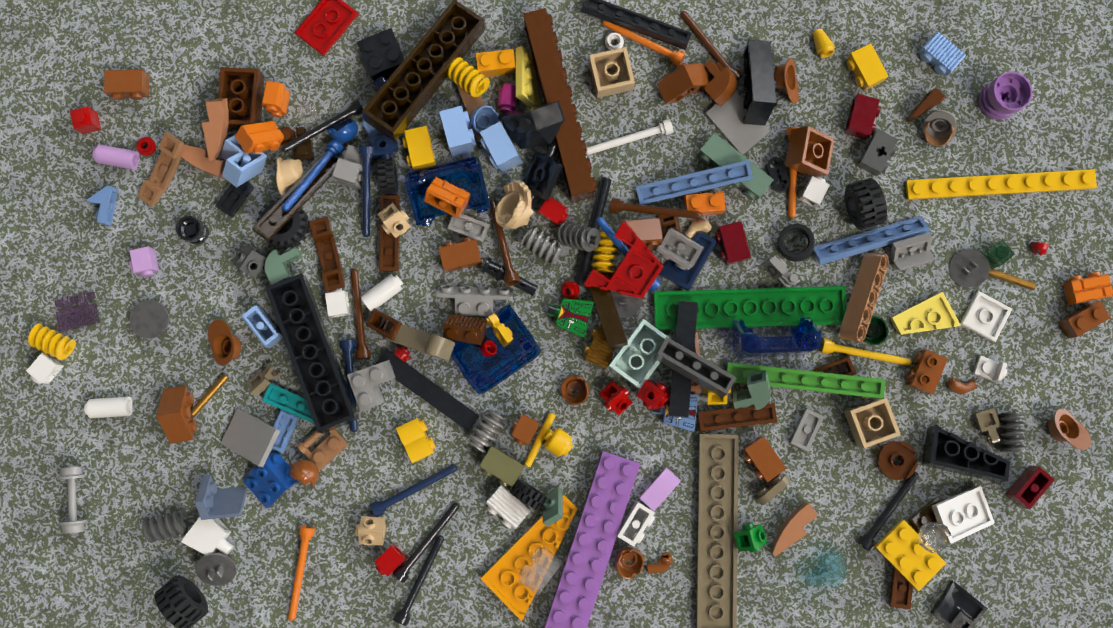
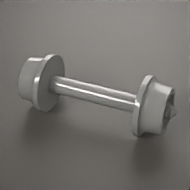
[57,464,87,536]

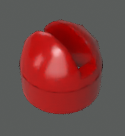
[1031,242,1049,256]
[480,340,497,357]

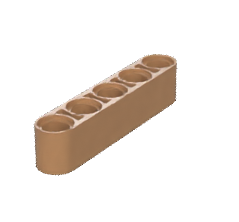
[840,253,889,342]

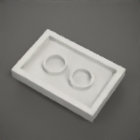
[932,486,995,544]

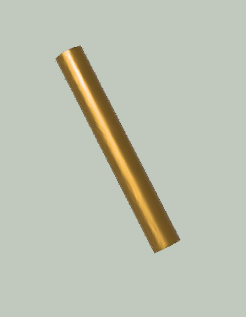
[988,268,1036,290]
[191,373,229,419]

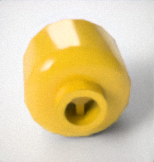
[544,428,573,457]

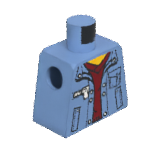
[652,394,698,431]

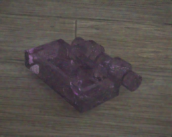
[55,291,100,332]

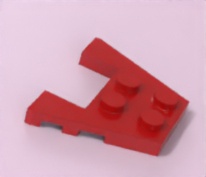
[584,220,663,299]

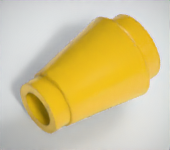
[812,29,835,58]

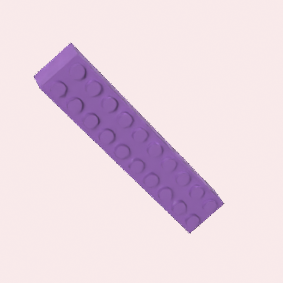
[544,451,640,628]

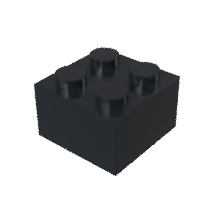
[357,28,404,82]

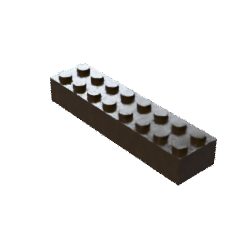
[362,0,485,142]

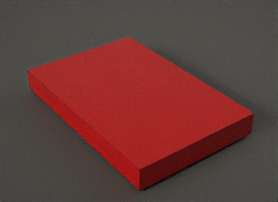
[294,0,359,56]

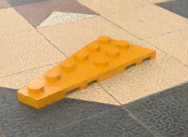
[480,495,578,621]

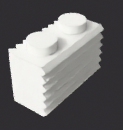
[486,485,531,529]

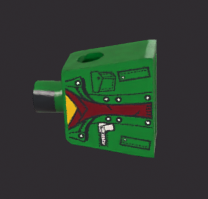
[547,299,594,339]

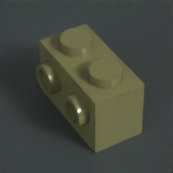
[479,445,525,488]

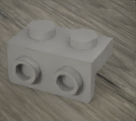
[656,228,704,270]
[890,233,934,271]

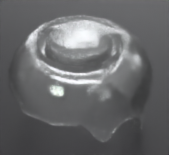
[918,522,951,553]

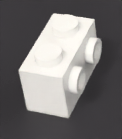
[617,500,655,547]

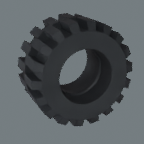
[844,178,887,230]
[257,198,310,249]
[154,575,209,628]

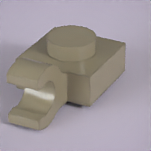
[246,363,282,396]
[973,408,1001,444]

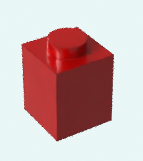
[70,106,101,134]
[538,197,569,226]
[374,543,407,577]

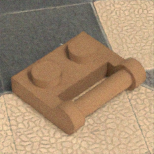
[296,429,349,471]

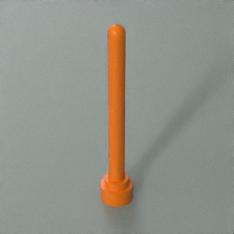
[602,20,686,66]
[786,127,800,218]
[288,525,315,621]

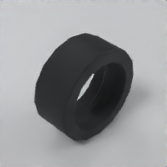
[778,223,815,262]

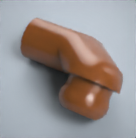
[947,377,977,395]
[647,552,673,574]

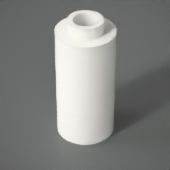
[361,274,403,312]
[84,396,133,418]

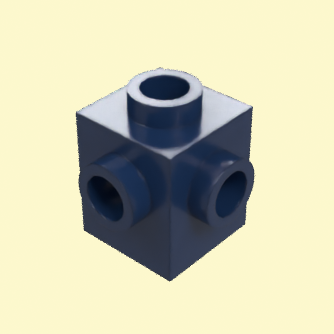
[369,133,399,160]

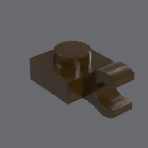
[293,127,314,161]

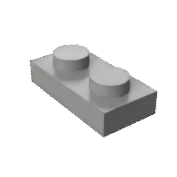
[447,214,490,243]
[789,408,824,452]

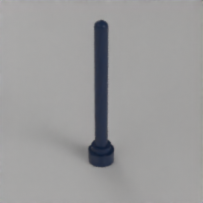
[359,145,374,237]
[340,340,358,432]
[370,464,457,517]

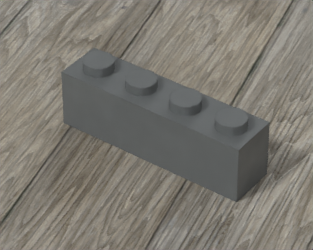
[654,337,737,398]

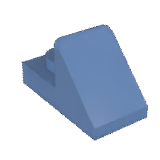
[86,185,118,226]

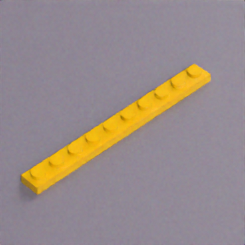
[905,169,1097,200]

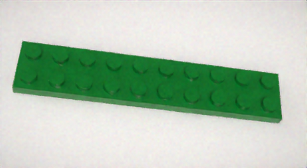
[653,286,847,330]

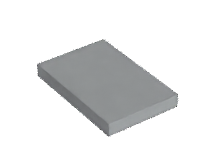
[705,91,771,155]
[220,408,280,467]

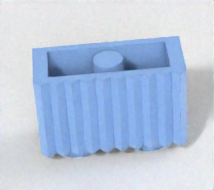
[918,31,966,76]
[241,306,283,348]

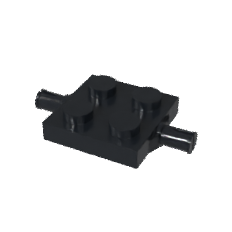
[523,144,563,207]

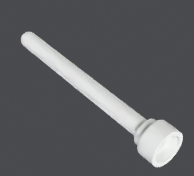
[586,119,673,155]

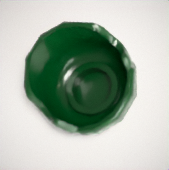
[863,316,889,345]

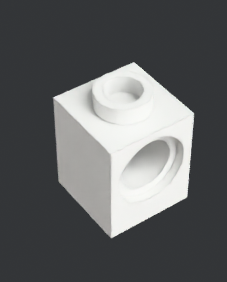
[799,176,829,208]
[325,288,351,318]
[26,353,64,384]

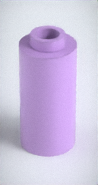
[92,144,140,170]

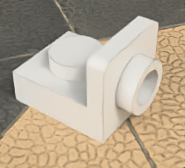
[972,356,1007,382]

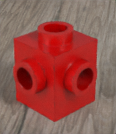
[598,380,633,416]
[636,380,670,410]

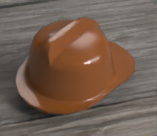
[774,58,799,104]
[208,320,242,365]
[1046,409,1091,450]

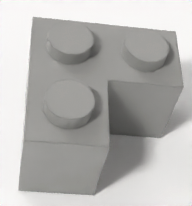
[331,145,372,191]
[347,360,396,412]

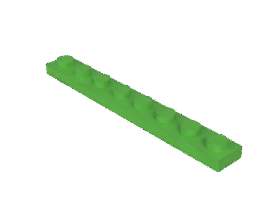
[727,362,886,399]

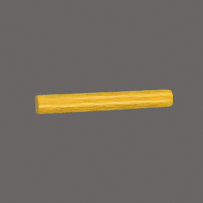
[524,412,556,467]

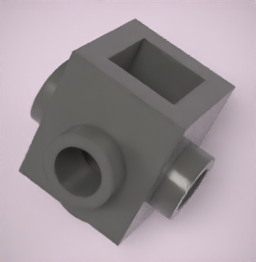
[233,245,266,278]

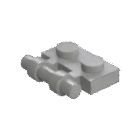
[762,256,798,288]

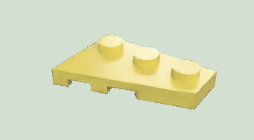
[516,46,541,107]
[890,292,961,335]

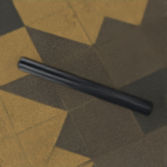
[574,177,612,287]

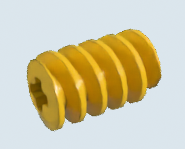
[448,57,490,97]
[591,232,618,274]
[28,323,76,360]

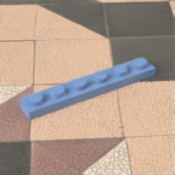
[636,160,753,205]
[813,216,929,265]

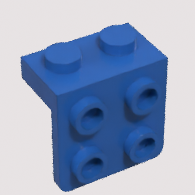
[243,450,299,508]

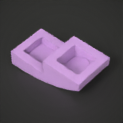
[640,467,681,511]

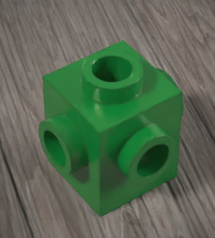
[733,522,767,553]

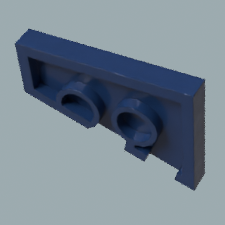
[659,232,717,291]

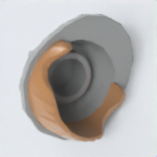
[922,110,957,146]

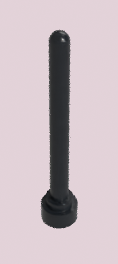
[281,100,363,153]
[856,472,919,551]
[392,503,459,583]
[393,535,444,626]

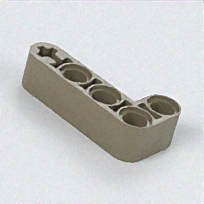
[383,323,455,361]

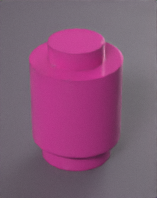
[497,84,517,112]

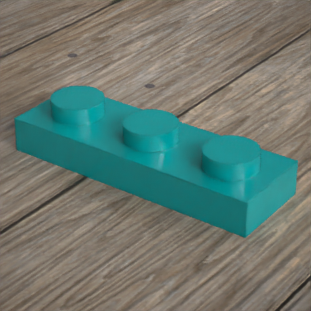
[262,383,314,423]

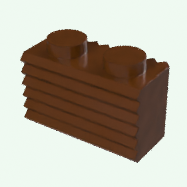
[443,313,487,345]

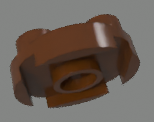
[876,441,918,480]

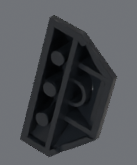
[500,101,565,149]

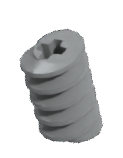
[520,227,563,266]
[469,409,508,454]

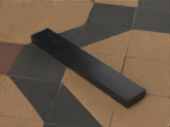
[581,0,692,50]
[668,300,698,418]
[375,349,479,432]

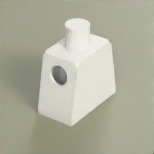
[181,517,234,555]

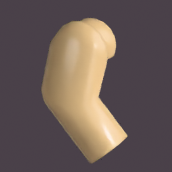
[684,219,712,240]

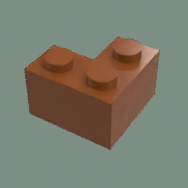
[657,62,712,104]
[156,385,197,443]

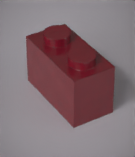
[844,94,881,140]
[715,221,751,266]
[1005,465,1055,510]

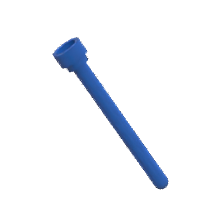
[282,139,344,211]
[596,217,661,292]

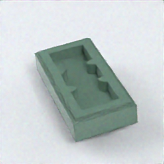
[543,487,563,527]

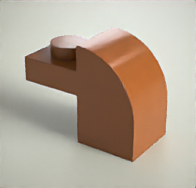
[704,60,737,106]

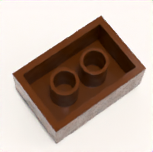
[218,67,265,130]

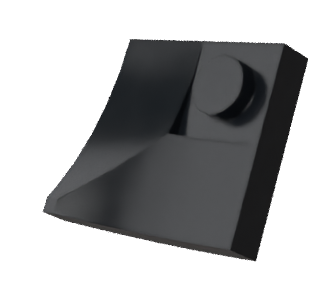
[930,580,988,628]

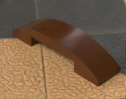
[309,216,345,292]

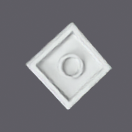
[960,291,1012,343]

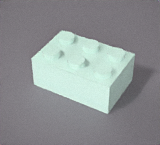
[608,319,669,390]

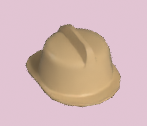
[276,157,303,196]

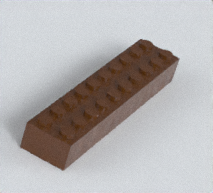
[523,8,597,203]

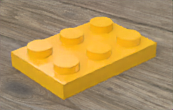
[874,519,946,591]

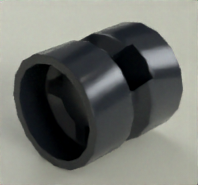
[176,216,209,245]

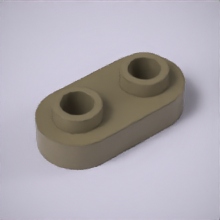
[756,474,791,505]

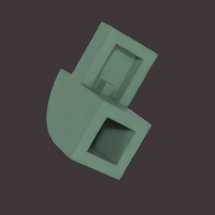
[265,247,304,285]
[733,370,771,410]

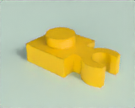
[486,313,513,347]

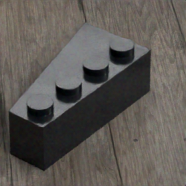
[743,39,778,126]
[922,425,1011,483]

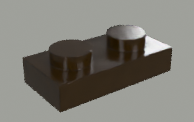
[908,498,941,536]

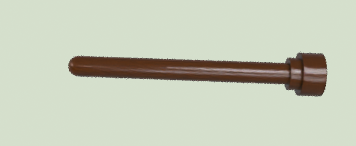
[680,11,743,81]
[610,198,702,219]
[489,200,520,286]
[351,269,371,360]

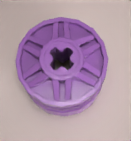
[978,71,1032,120]

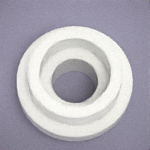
[605,33,624,50]

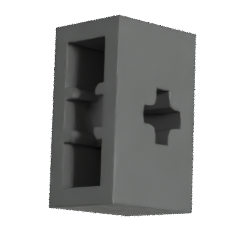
[856,129,898,176]

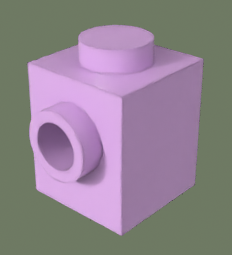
[129,246,159,277]

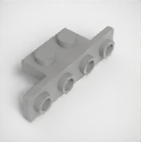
[436,284,514,317]

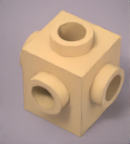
[377,203,411,238]
[355,516,386,545]

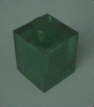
[982,239,1015,269]

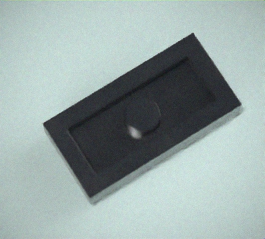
[215,182,254,218]

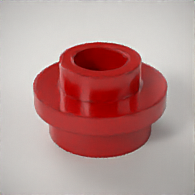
[136,137,156,156]
[561,281,579,299]
[393,345,411,362]

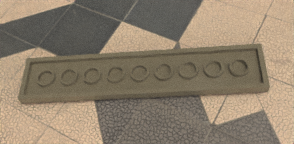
[696,434,739,628]

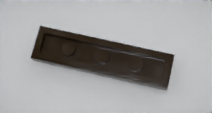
[589,286,628,350]

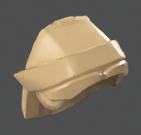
[495,180,534,229]

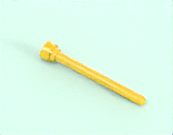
[820,338,912,366]

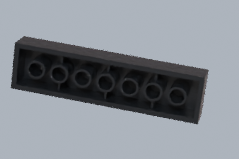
[265,273,359,434]

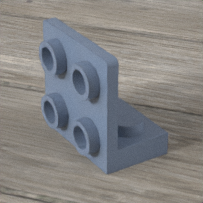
[195,475,247,520]

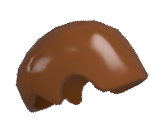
[560,375,589,406]
[289,460,319,487]
[614,547,644,580]

